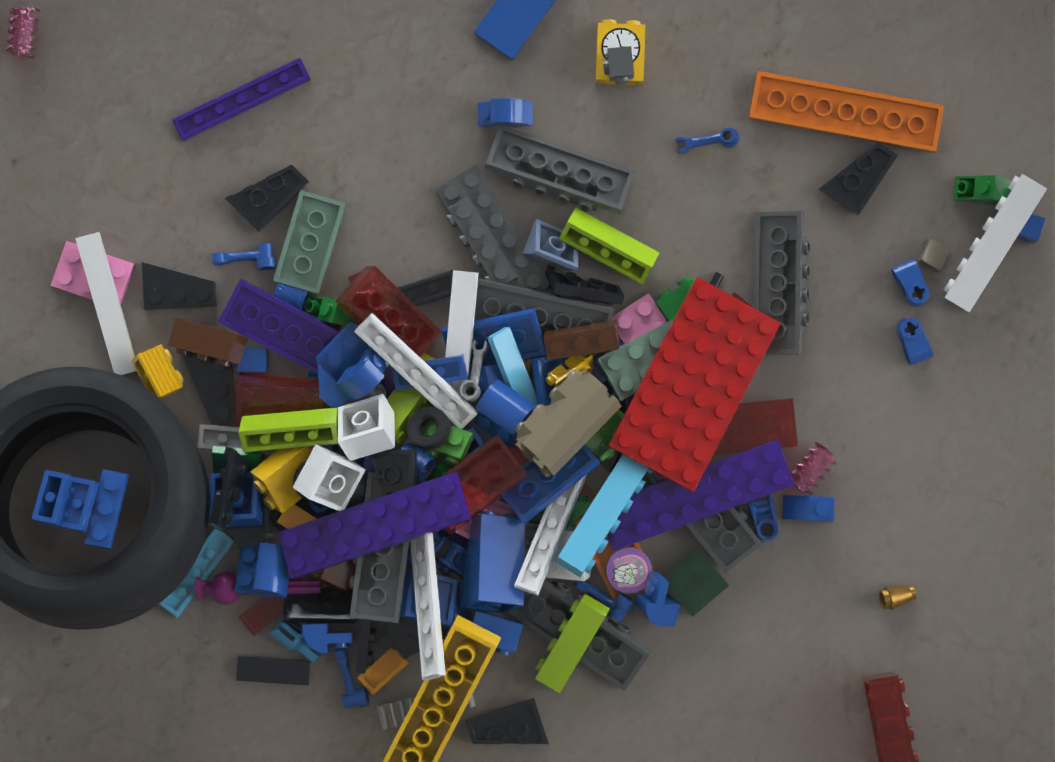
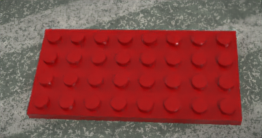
[608,277,781,492]

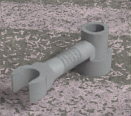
[460,340,489,402]

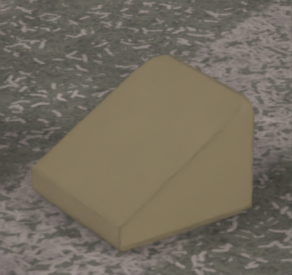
[918,238,950,272]

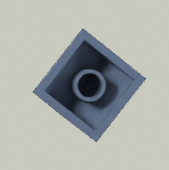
[523,219,578,271]

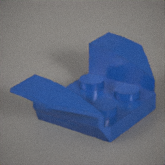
[316,322,401,408]
[400,569,470,634]

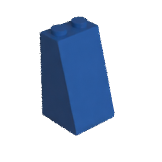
[459,511,526,613]

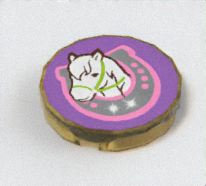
[605,547,653,594]

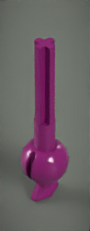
[195,572,321,605]

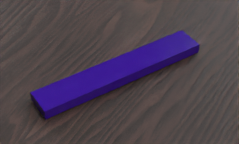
[172,58,311,142]

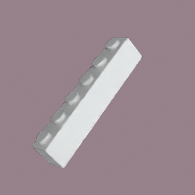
[944,174,1047,312]

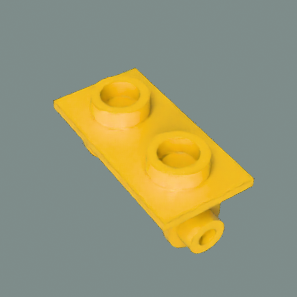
[546,354,593,387]

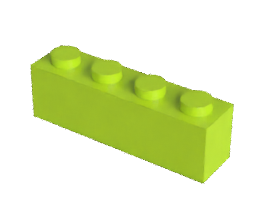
[559,208,659,284]
[387,351,434,450]
[238,408,339,452]
[535,594,610,693]

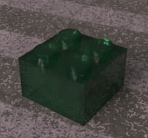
[663,548,729,617]

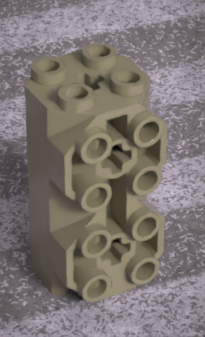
[515,369,621,478]

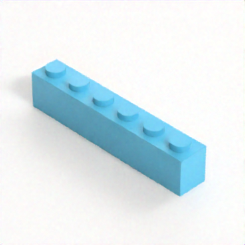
[556,455,653,578]

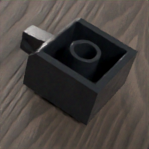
[375,617,447,659]

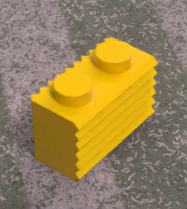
[132,344,183,399]

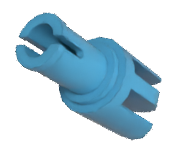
[270,618,321,664]

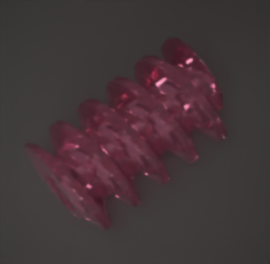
[5,7,41,59]
[791,441,837,495]

